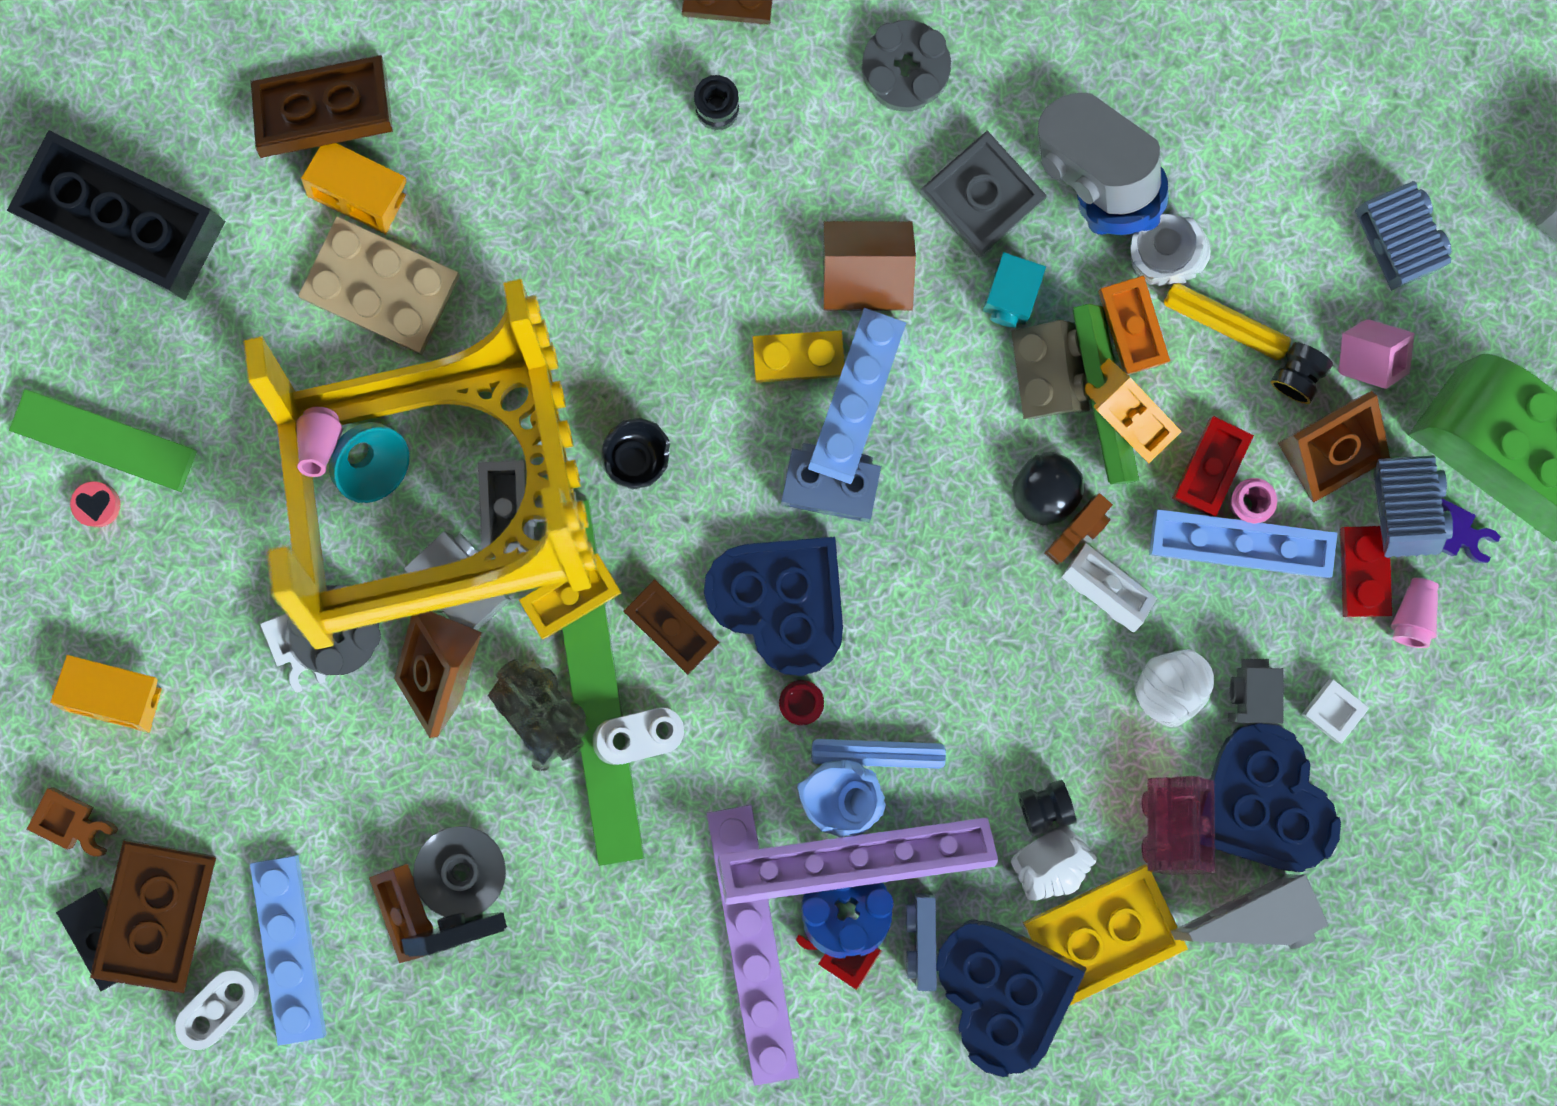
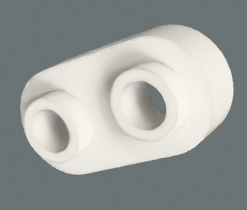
[592,708,684,765]
[175,968,259,1050]

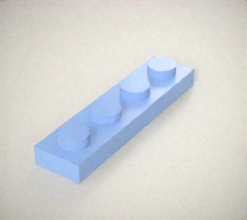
[808,308,906,484]
[1149,509,1337,578]
[250,855,327,1046]

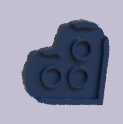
[704,537,843,676]
[1192,723,1341,872]
[936,919,1087,1077]

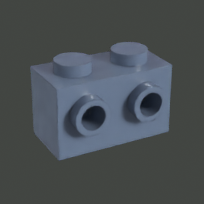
[781,443,881,523]

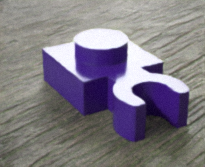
[1441,498,1501,563]

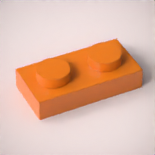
[1098,275,1170,375]

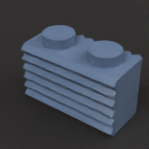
[1355,181,1451,291]
[1374,455,1453,558]

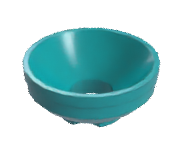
[328,422,410,503]

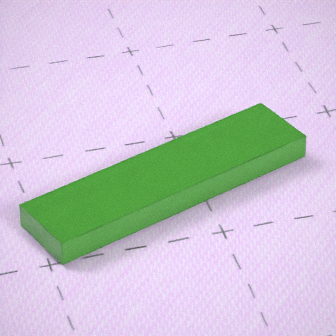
[1073,304,1140,485]
[9,389,197,492]

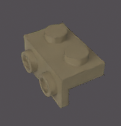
[1011,320,1091,419]

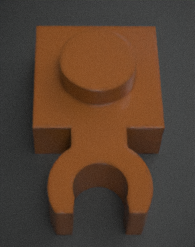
[1044,493,1113,565]
[26,787,118,856]

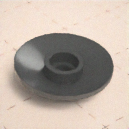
[413,826,506,918]

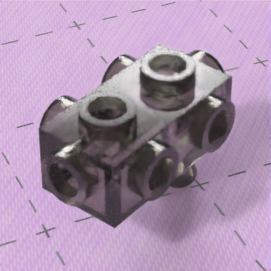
[487,659,589,771]

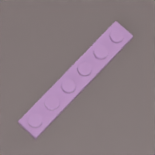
[707,804,799,1086]
[718,817,998,905]

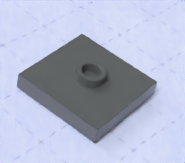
[920,130,1047,258]

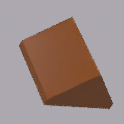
[824,221,916,311]
[1278,391,1391,503]
[394,611,482,738]

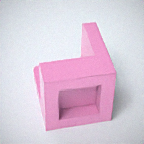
[1339,319,1415,389]

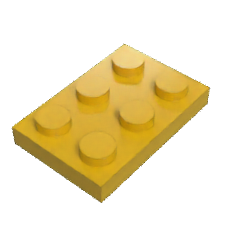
[1022,864,1188,1006]

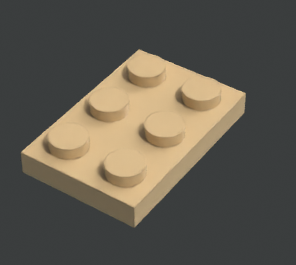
[298,217,460,355]

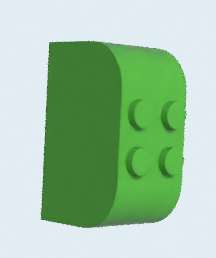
[1408,354,1557,542]

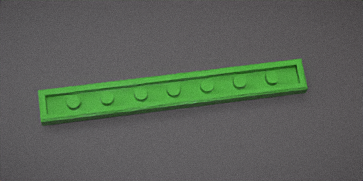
[562,500,645,866]

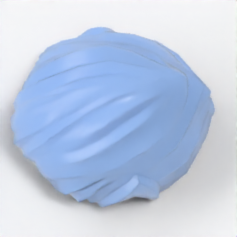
[797,759,886,837]

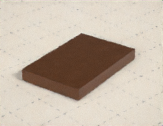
[251,55,393,158]
[90,839,216,993]

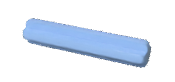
[811,739,946,769]

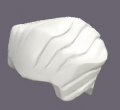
[1131,214,1211,287]
[1134,649,1214,727]
[1011,826,1097,901]

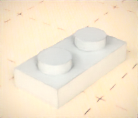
[1062,543,1157,633]

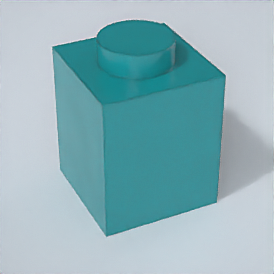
[982,252,1047,328]

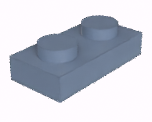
[906,893,937,991]

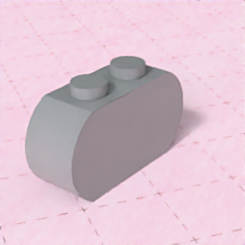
[1038,93,1161,214]

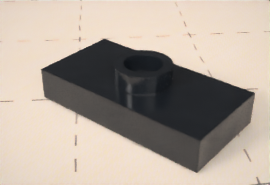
[56,887,118,991]
[402,912,507,957]

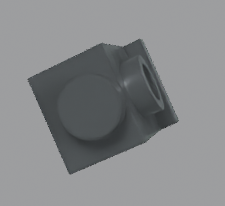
[1228,659,1284,723]

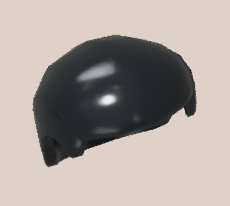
[601,418,671,490]
[1012,452,1084,526]

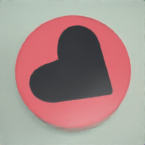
[70,481,121,527]

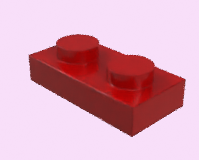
[1172,416,1254,517]
[1340,526,1392,617]

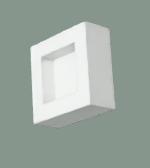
[1301,680,1369,744]

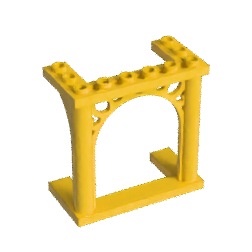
[244,279,597,650]

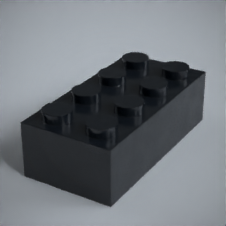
[7,130,226,300]

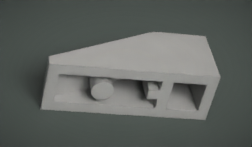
[1171,874,1329,949]

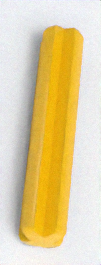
[1164,283,1291,360]

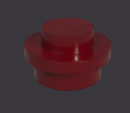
[779,680,824,725]

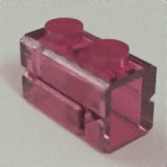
[1141,776,1215,875]

